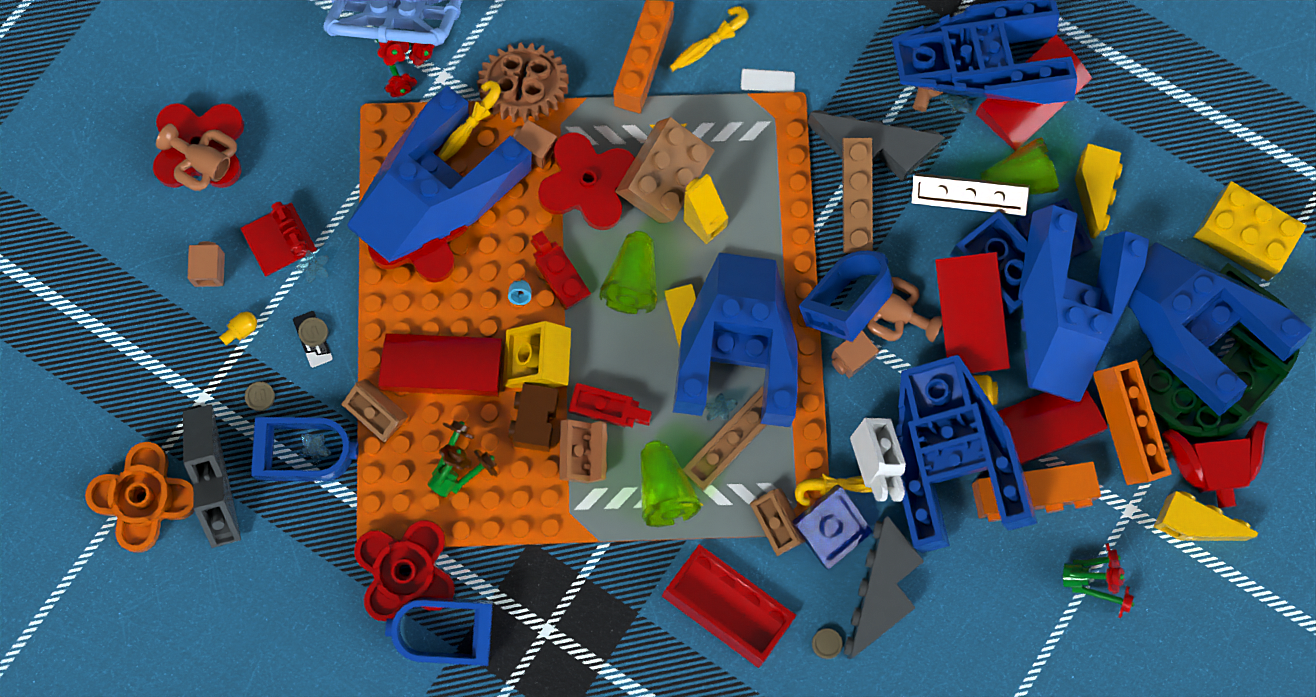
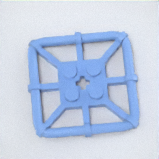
[323,0,463,46]

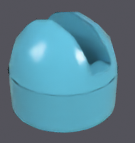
[508,280,532,305]

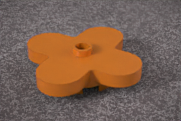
[85,442,195,553]

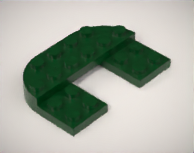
[1138,263,1300,441]

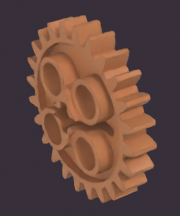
[477,43,569,123]

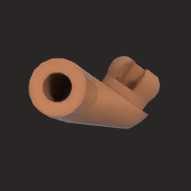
[913,88,943,112]

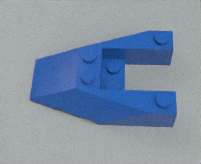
[892,0,1077,104]
[347,86,532,263]
[1018,205,1149,402]
[1128,242,1312,416]
[673,252,798,428]
[896,355,1038,553]

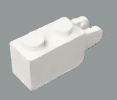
[850,418,906,501]

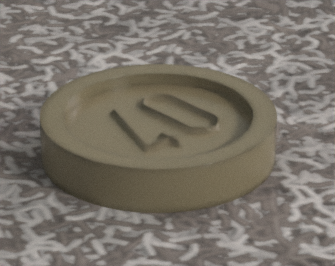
[298,317,328,347]
[245,382,275,411]
[812,628,842,659]

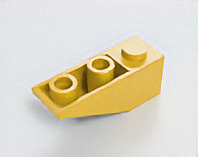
[1075,143,1123,239]
[683,174,728,245]
[1153,491,1258,541]

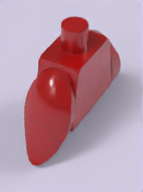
[1161,420,1269,508]

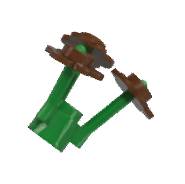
[428,420,498,497]

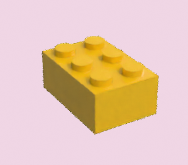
[1193,181,1306,281]

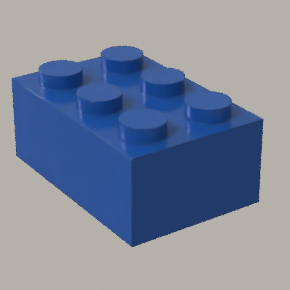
[950,211,1027,319]

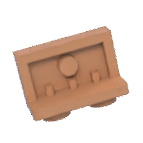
[559,419,608,484]

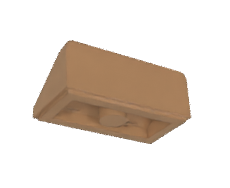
[341,379,408,442]
[749,488,808,556]

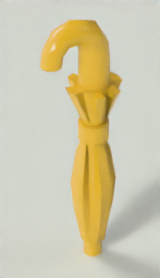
[669,6,749,72]
[438,80,501,162]
[795,474,872,506]

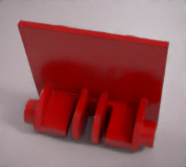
[240,202,317,277]

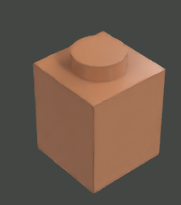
[512,119,557,169]
[187,241,225,287]
[831,331,879,379]

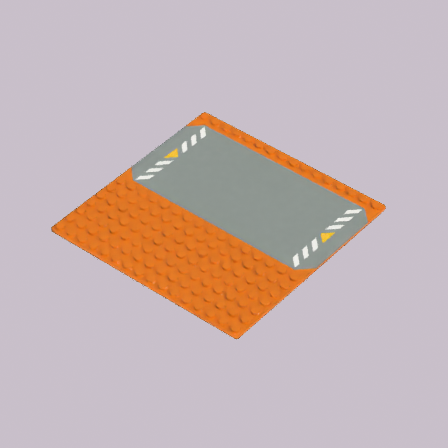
[357,92,832,547]

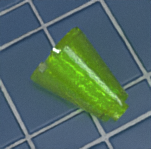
[978,137,1059,195]
[599,231,657,314]
[640,441,701,527]

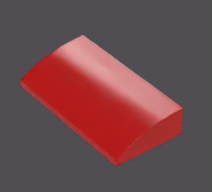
[975,34,1092,152]
[935,252,1011,373]
[378,333,503,397]
[998,390,1108,466]
[662,544,797,668]

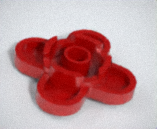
[153,103,244,188]
[538,132,635,230]
[368,225,468,282]
[354,520,455,621]

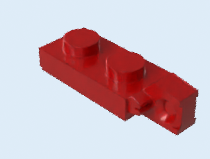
[531,231,591,310]
[568,383,652,428]

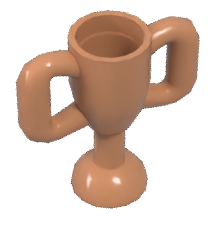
[156,123,237,191]
[867,277,943,343]

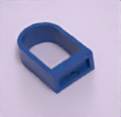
[799,250,894,342]
[251,417,359,482]
[385,597,493,666]

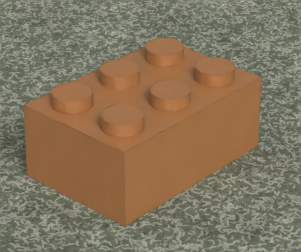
[615,117,715,224]

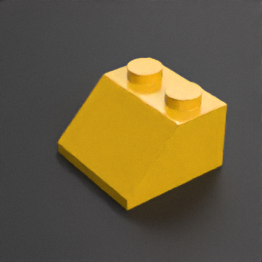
[503,321,571,388]

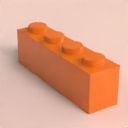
[613,0,674,114]
[1093,360,1172,485]
[972,462,1101,522]

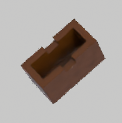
[509,383,559,452]

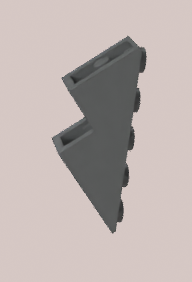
[808,110,945,181]
[183,404,241,548]
[843,517,924,660]

